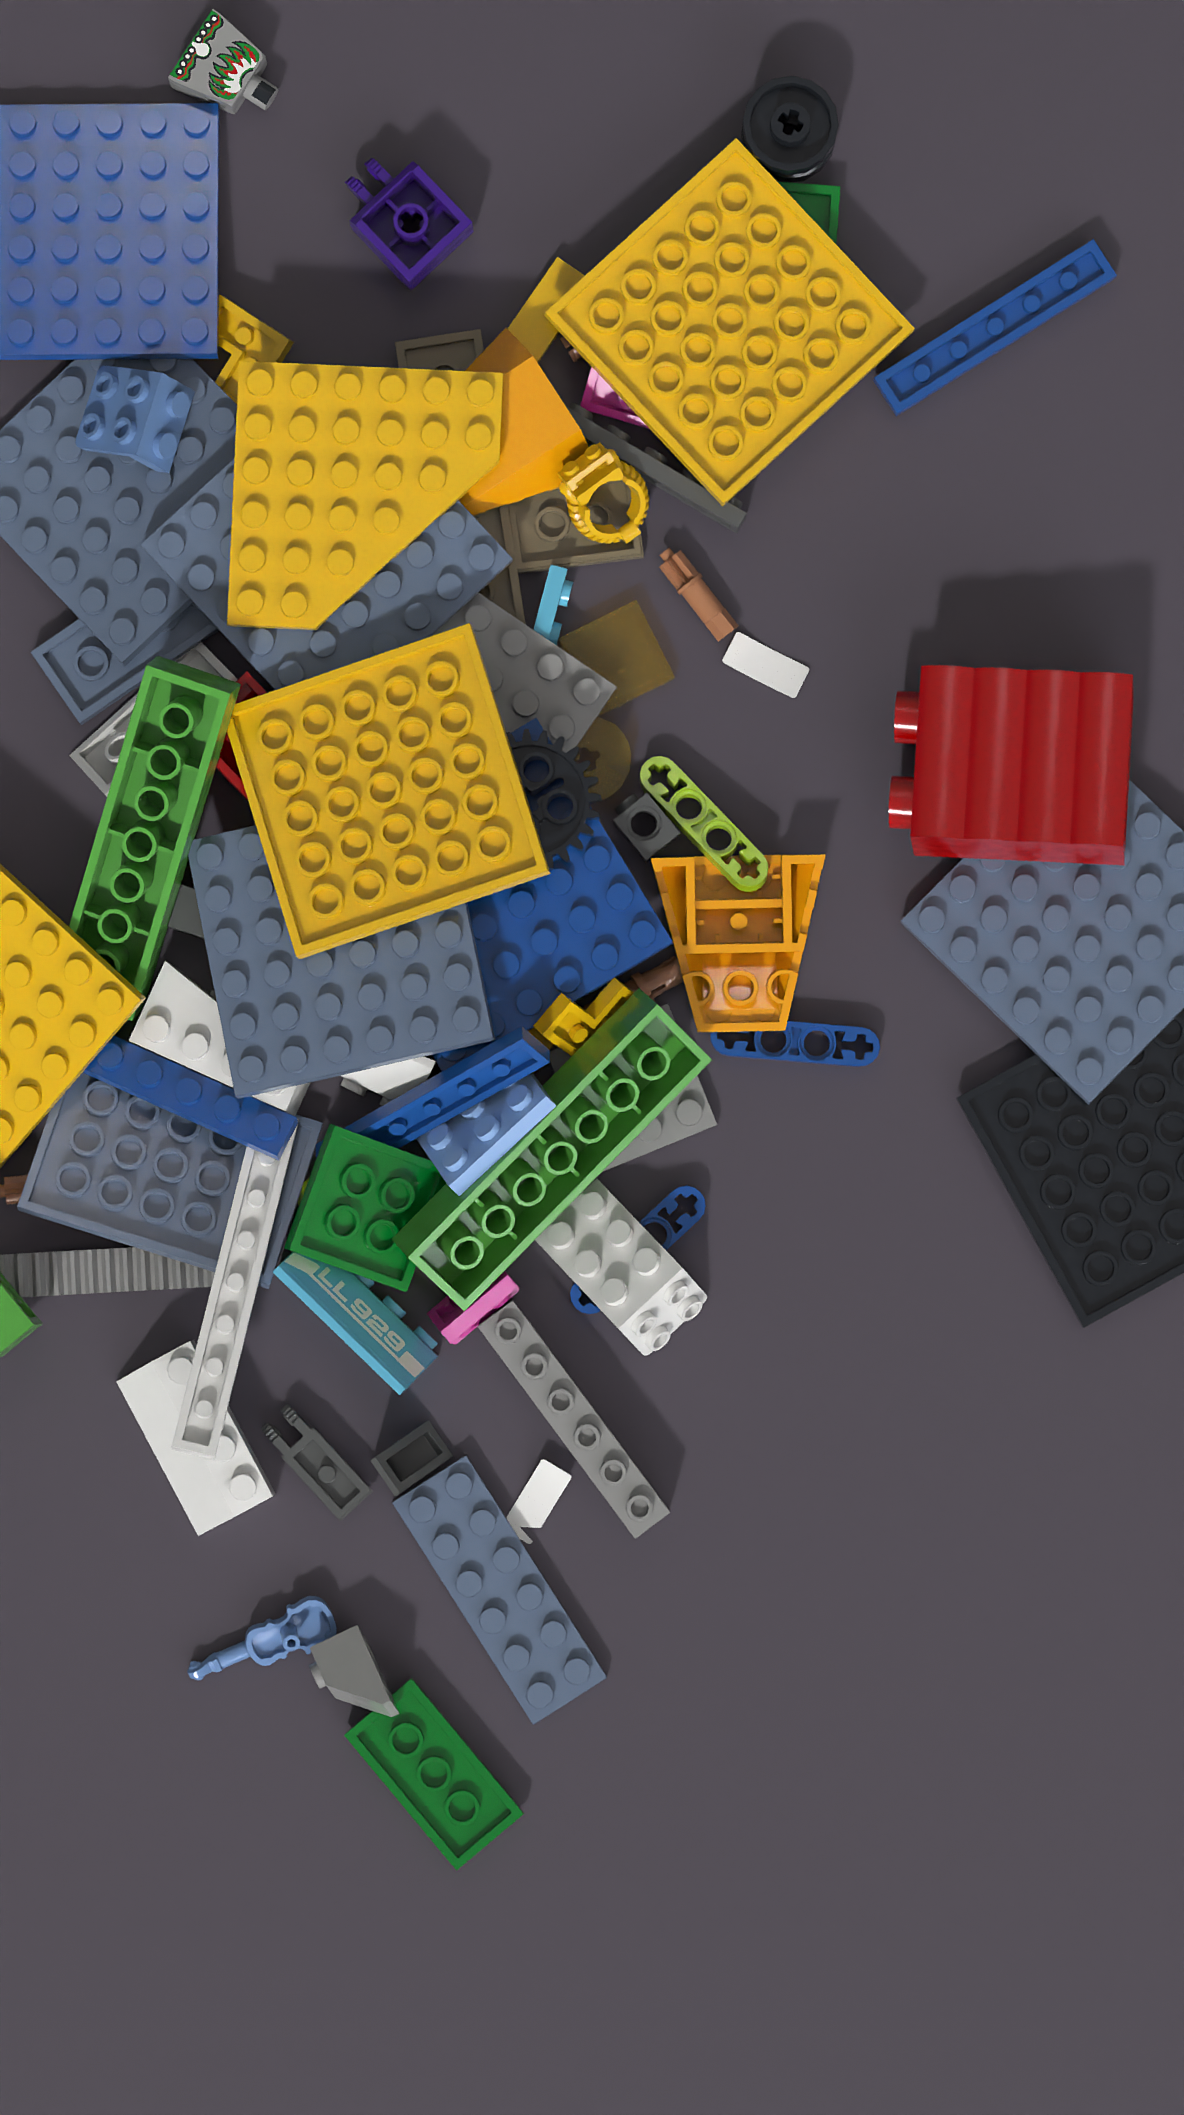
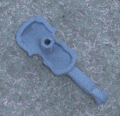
[187,1596,336,1681]

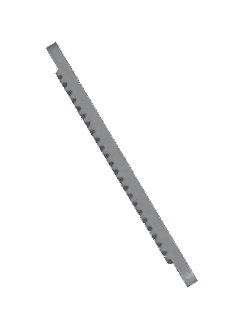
[0,1247,215,1297]

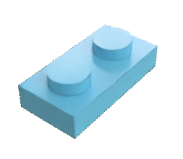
[533,565,573,645]

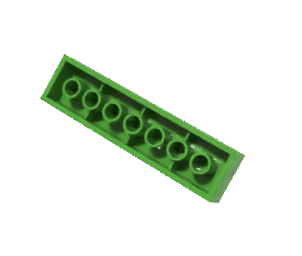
[69,656,241,1021]
[392,988,712,1311]

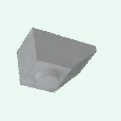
[309,1625,400,1717]

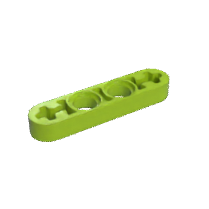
[640,756,769,892]

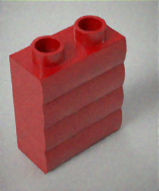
[889,665,1134,865]

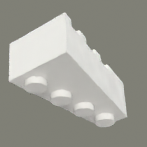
[129,961,311,1116]

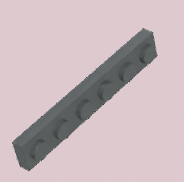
[566,402,747,534]

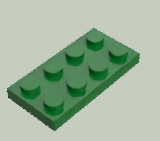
[344,1678,524,1871]

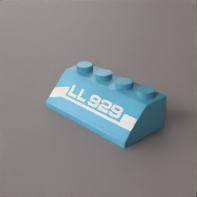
[273,1252,439,1395]

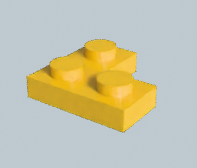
[215,295,294,404]
[533,978,634,1056]

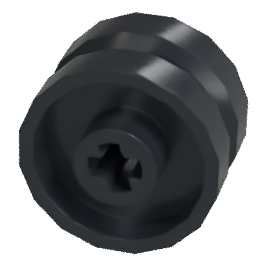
[741,76,839,182]

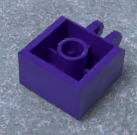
[345,157,474,291]

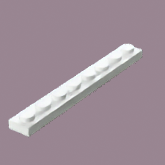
[171,1119,299,1460]

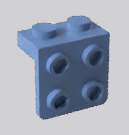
[75,366,195,473]

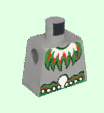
[168,9,279,114]

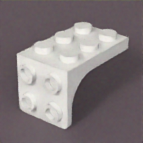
[535,1179,707,1356]

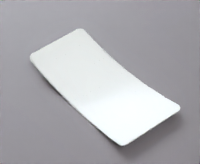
[722,632,809,698]
[506,1459,571,1544]

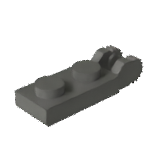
[261,1404,373,1521]

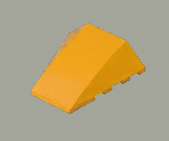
[459,328,589,516]
[651,854,826,1032]

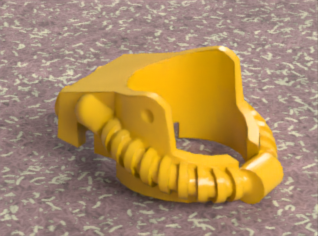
[558,442,649,544]

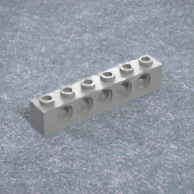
[477,1300,670,1539]

